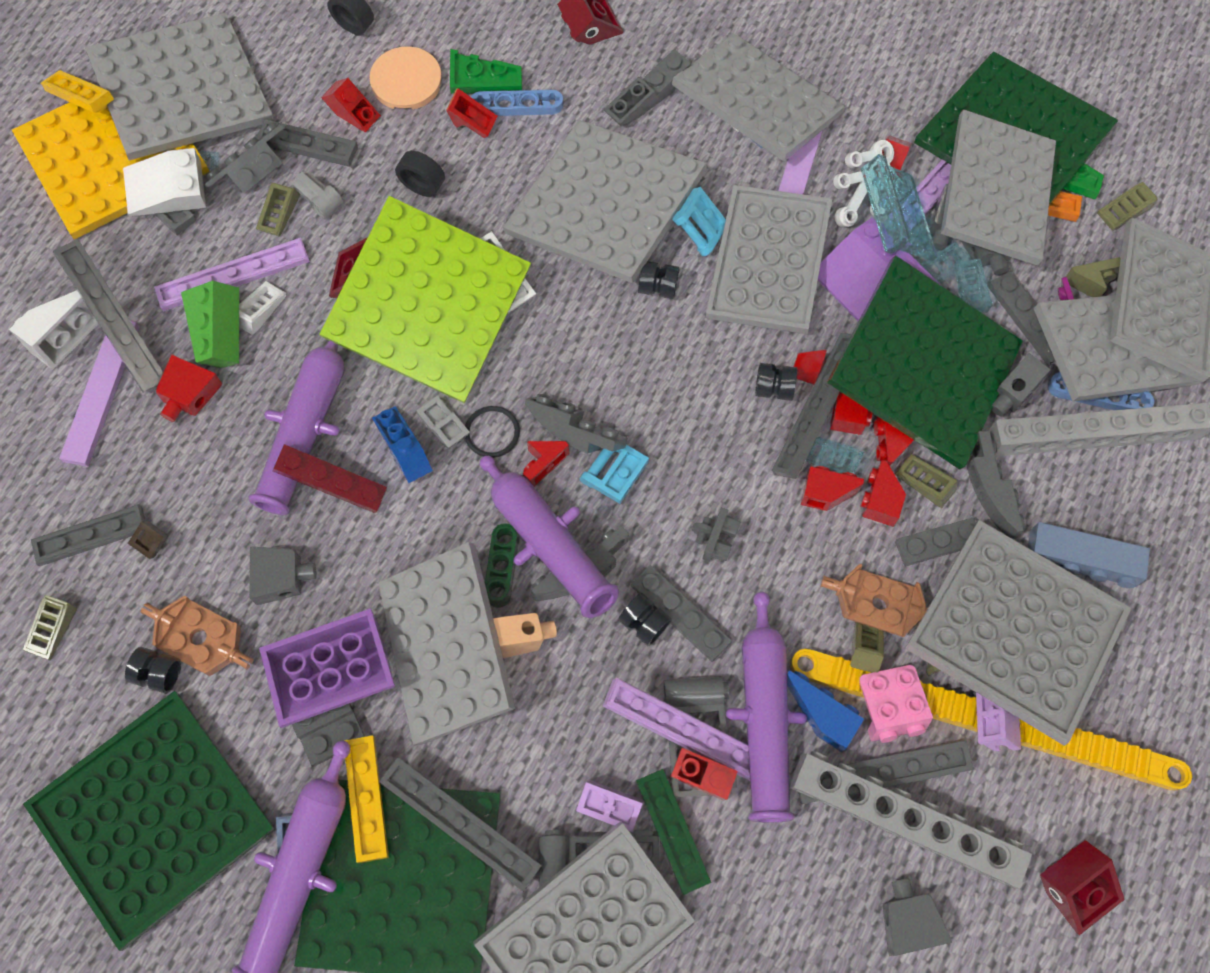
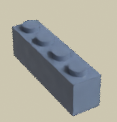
[1028,522,1150,588]

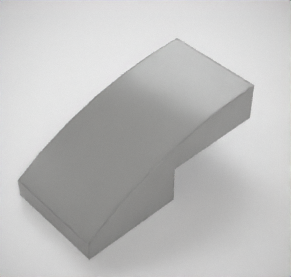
[416,396,470,449]

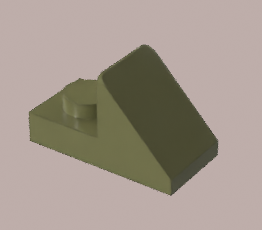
[1066,257,1121,297]

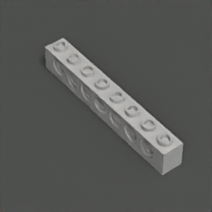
[989,403,1210,457]
[789,751,1032,889]

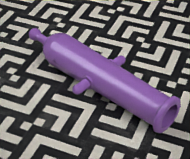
[249,341,344,515]
[479,456,619,618]
[726,592,807,823]
[232,741,351,973]

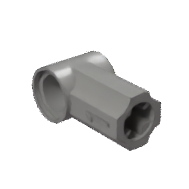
[292,172,343,219]

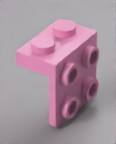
[859,665,933,743]

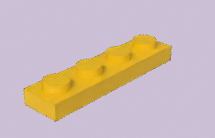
[41,70,114,113]
[344,735,389,863]

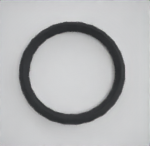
[465,406,520,458]

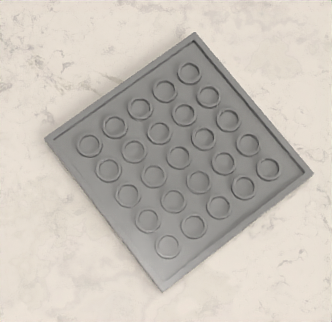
[85,13,273,160]
[503,120,707,283]
[905,520,1131,746]

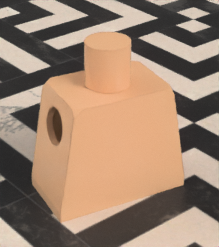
[493,613,557,658]

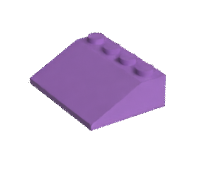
[818,217,943,321]
[259,608,395,728]

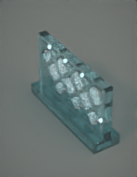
[861,154,938,261]

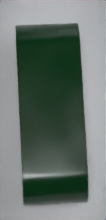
[485,523,518,608]

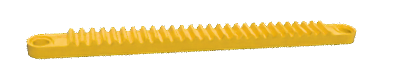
[790,649,1192,791]

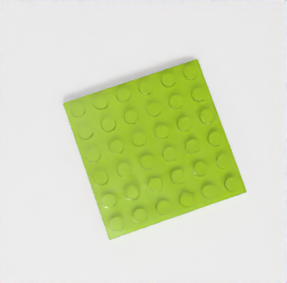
[319,196,531,404]

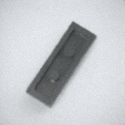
[895,517,976,567]

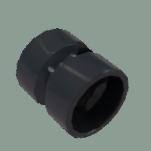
[638,261,679,299]
[755,363,797,401]
[618,593,672,646]
[125,647,181,694]

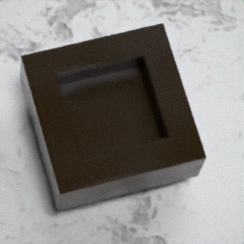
[127,520,169,559]

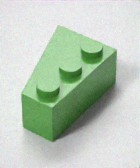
[181,281,239,368]

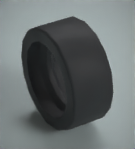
[327,0,374,36]
[395,150,445,197]

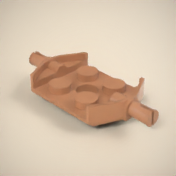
[820,564,928,637]
[141,596,253,676]

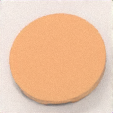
[370,47,442,110]

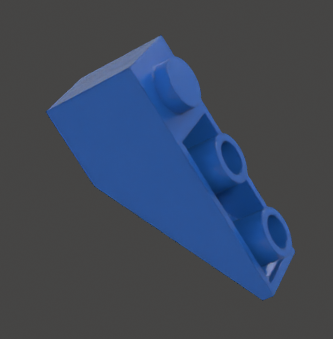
[372,406,433,483]
[787,670,864,753]

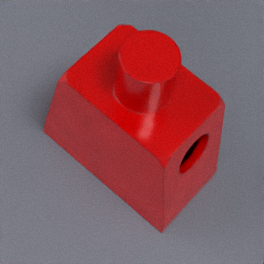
[156,355,222,422]

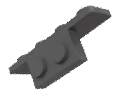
[204,121,285,193]

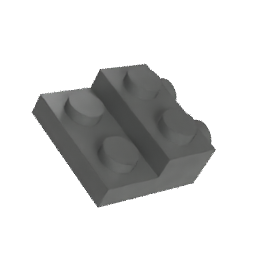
[292,703,365,767]

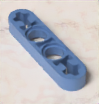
[471,90,563,116]
[1048,372,1154,410]

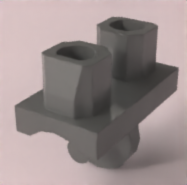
[692,507,741,562]

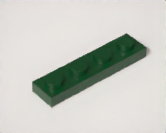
[636,769,711,895]

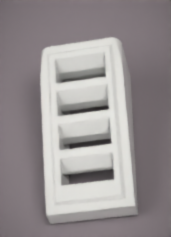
[239,281,286,335]

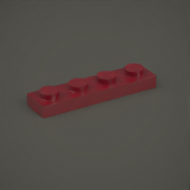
[272,444,387,513]

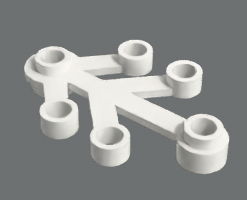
[833,140,899,227]

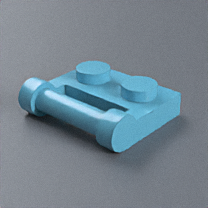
[672,187,726,256]
[579,445,649,504]

